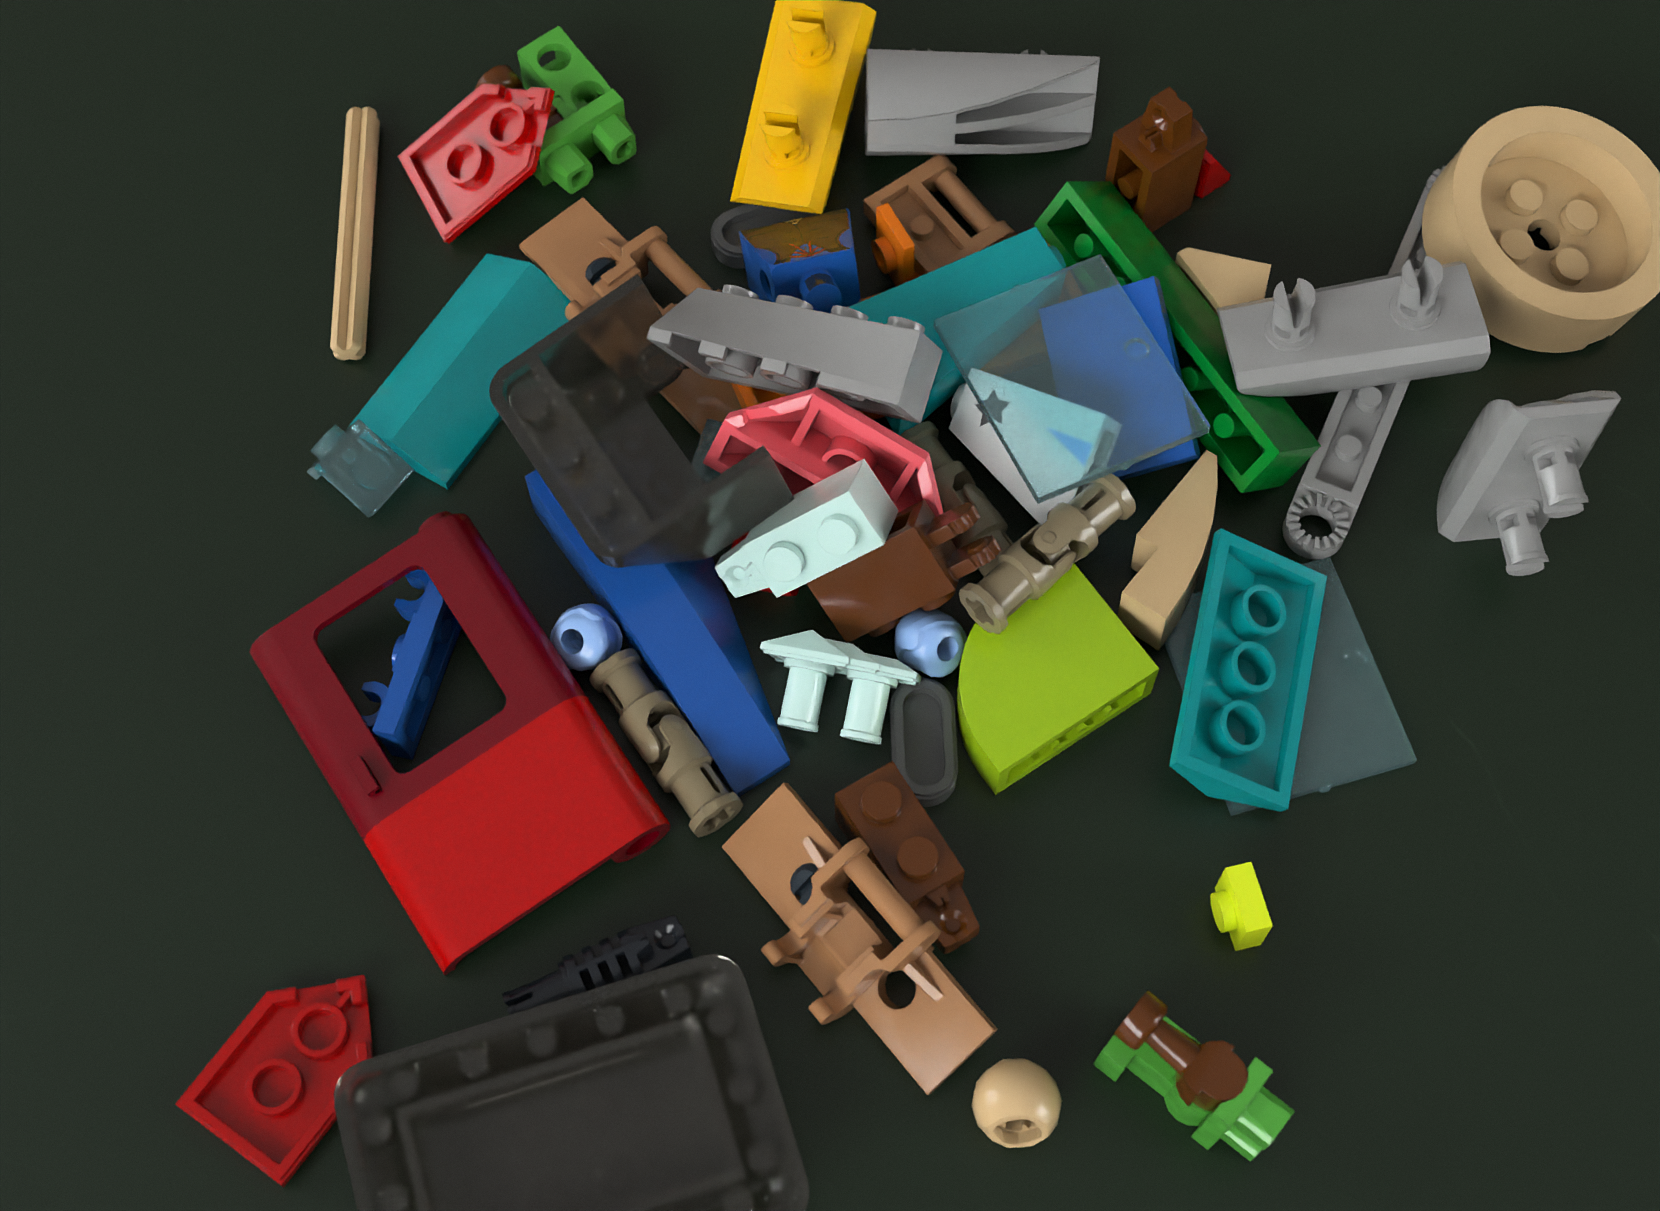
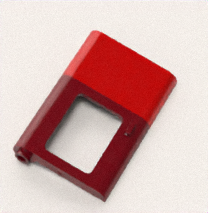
[249,511,671,975]

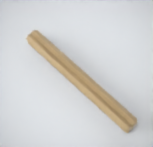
[330,106,380,361]

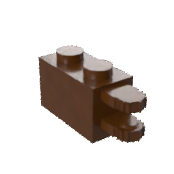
[806,499,1002,643]

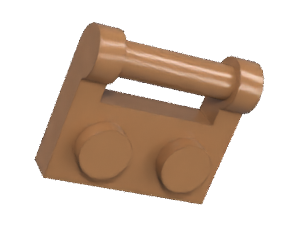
[863,155,1017,276]

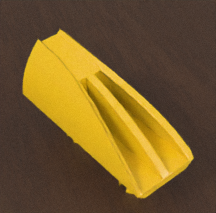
[730,0,876,214]

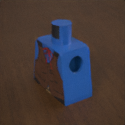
[739,208,861,313]

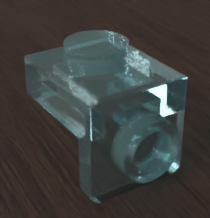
[307,419,414,518]

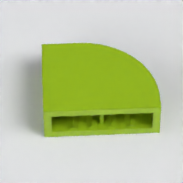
[956,563,1159,795]

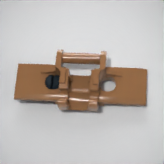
[519,197,742,441]
[722,783,998,1095]

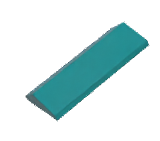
[347,253,573,490]
[1169,529,1327,812]

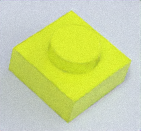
[1210,862,1273,951]

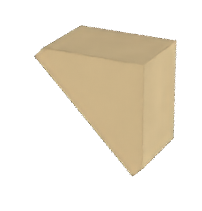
[1175,247,1271,315]

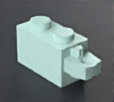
[715,458,899,598]

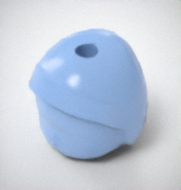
[550,603,622,671]
[894,608,967,677]

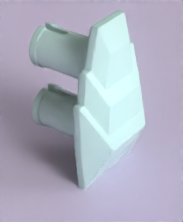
[760,630,921,744]

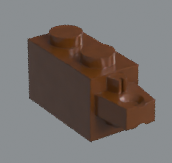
[1105,86,1208,232]
[835,761,980,955]

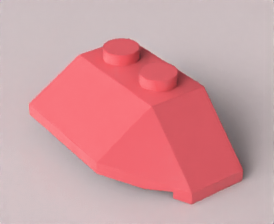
[703,387,943,517]

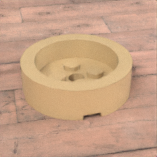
[1422,106,1660,353]

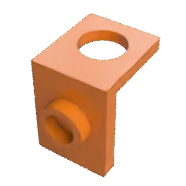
[871,203,920,286]

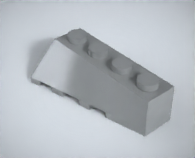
[646,285,943,423]

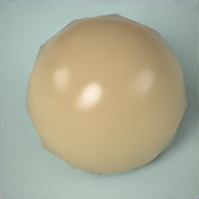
[972,1058,1062,1148]

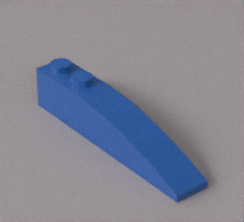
[525,444,790,797]

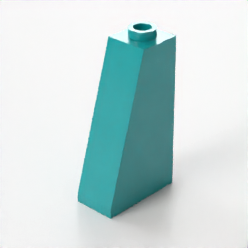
[849,227,1067,435]

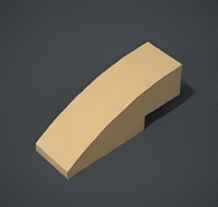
[1118,450,1218,651]

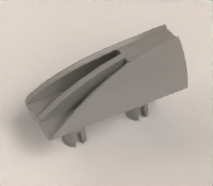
[864,48,1100,156]
[1216,256,1491,397]
[1437,390,1622,576]

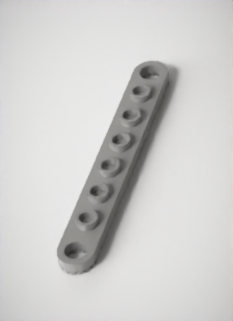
[1282,166,1446,560]

